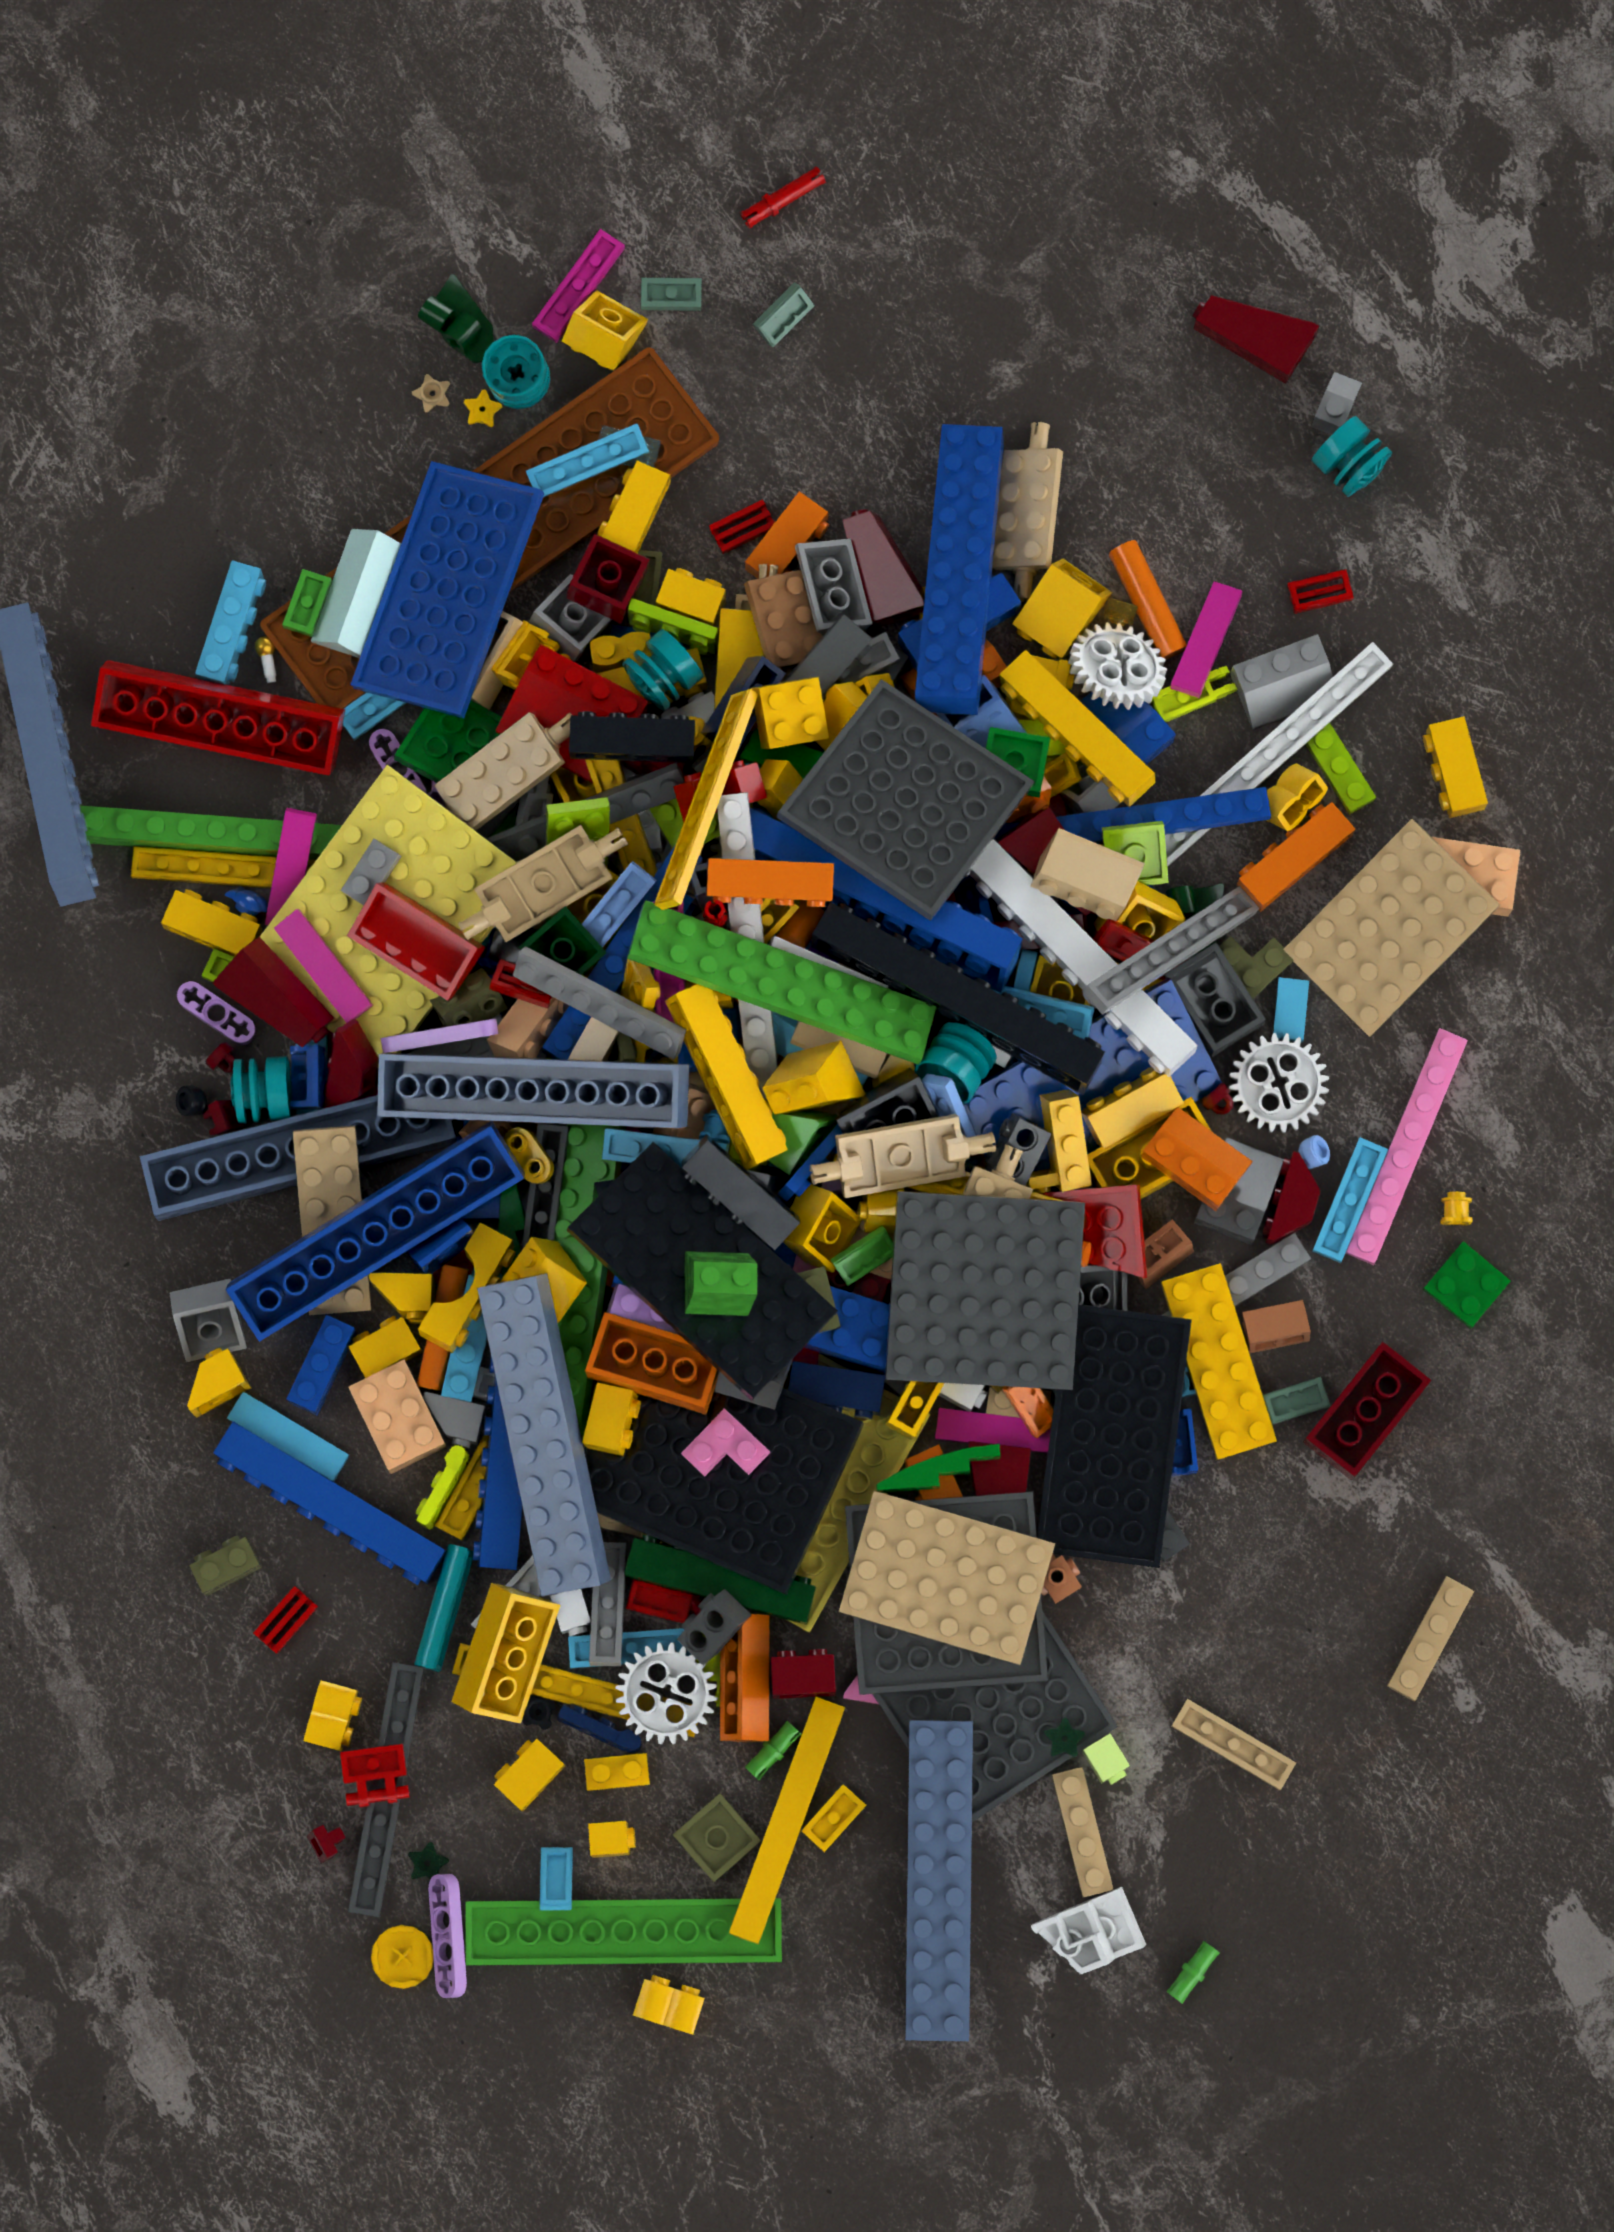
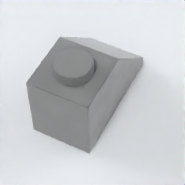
[1312,372,1362,435]
[423,1392,487,1449]

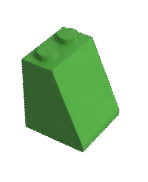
[768,1110,838,1175]
[685,1251,757,1316]

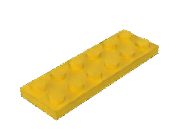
[1161,1263,1277,1460]

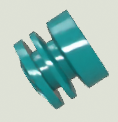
[482,335,551,409]
[1311,416,1393,497]
[622,629,704,711]
[914,1022,997,1105]
[230,1056,293,1124]

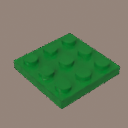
[394,700,502,783]

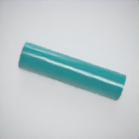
[414,1544,473,1672]

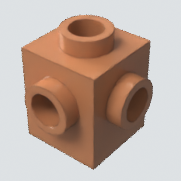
[1041,1554,1082,1604]

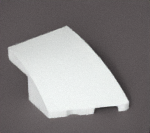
[1031,1887,1146,1974]

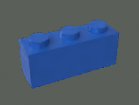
[286,1315,357,1416]

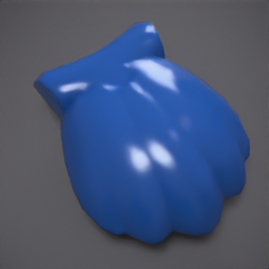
[224,886,268,916]

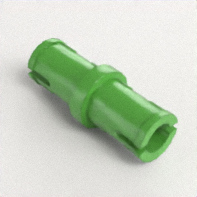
[745,1721,802,1781]
[1166,1941,1220,2004]

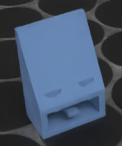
[937,675,1027,749]

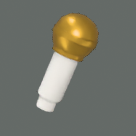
[254,636,277,683]

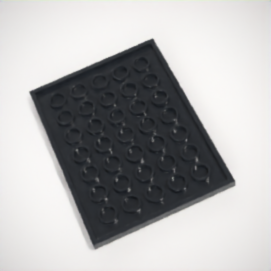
[583,1387,864,1596]

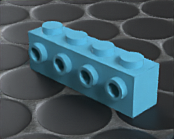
[195,560,266,685]

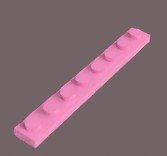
[1345,1028,1468,1265]

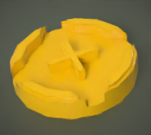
[371,1925,434,1989]

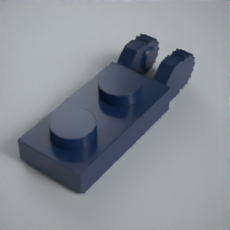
[558,1704,642,1754]

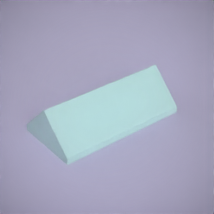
[311,529,401,658]

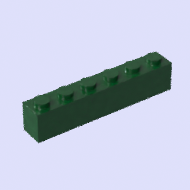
[624,1535,816,1625]

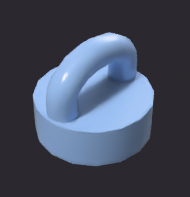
[1298,1135,1330,1169]

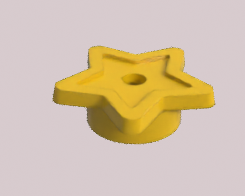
[463,389,502,427]

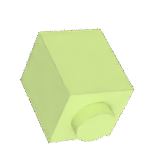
[1082,1734,1130,1785]

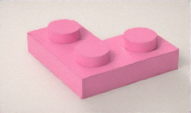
[681,1408,770,1476]

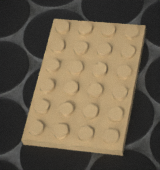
[1283,819,1500,1037]
[839,1491,1055,1665]

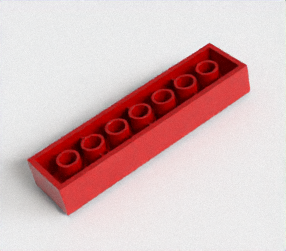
[91,660,346,776]

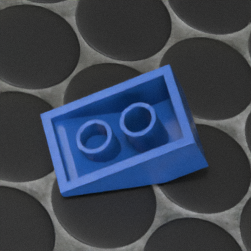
[1080,692,1176,765]
[406,1218,473,1274]

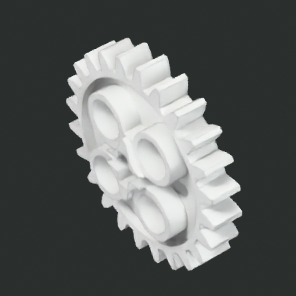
[1068,622,1167,710]
[1229,1033,1329,1133]
[615,1642,718,1744]

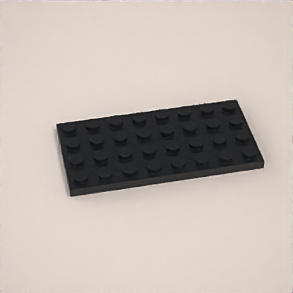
[567,1142,838,1401]
[1037,1305,1192,1568]

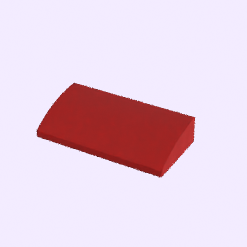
[347,882,485,1001]

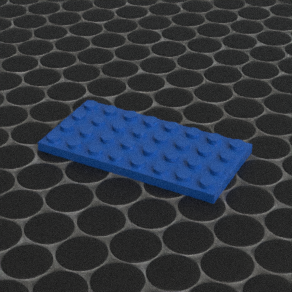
[350,461,544,719]
[960,978,1222,1171]

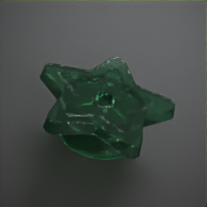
[1044,1717,1085,1757]
[408,1842,449,1879]

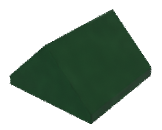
[519,906,607,975]

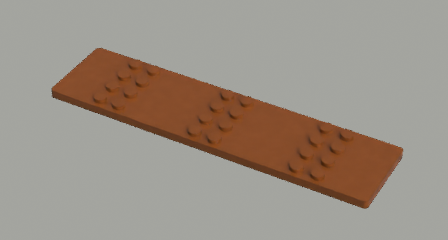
[260,347,719,709]

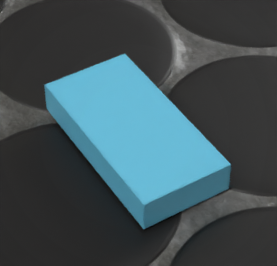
[1273,977,1309,1043]
[540,1847,573,1910]

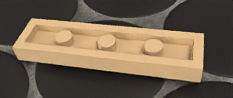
[1387,1576,1474,1701]
[1171,1699,1296,1790]
[1052,1767,1114,1898]

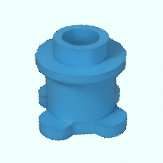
[699,1109,730,1143]

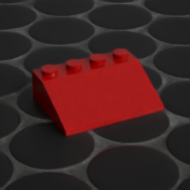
[495,644,649,784]

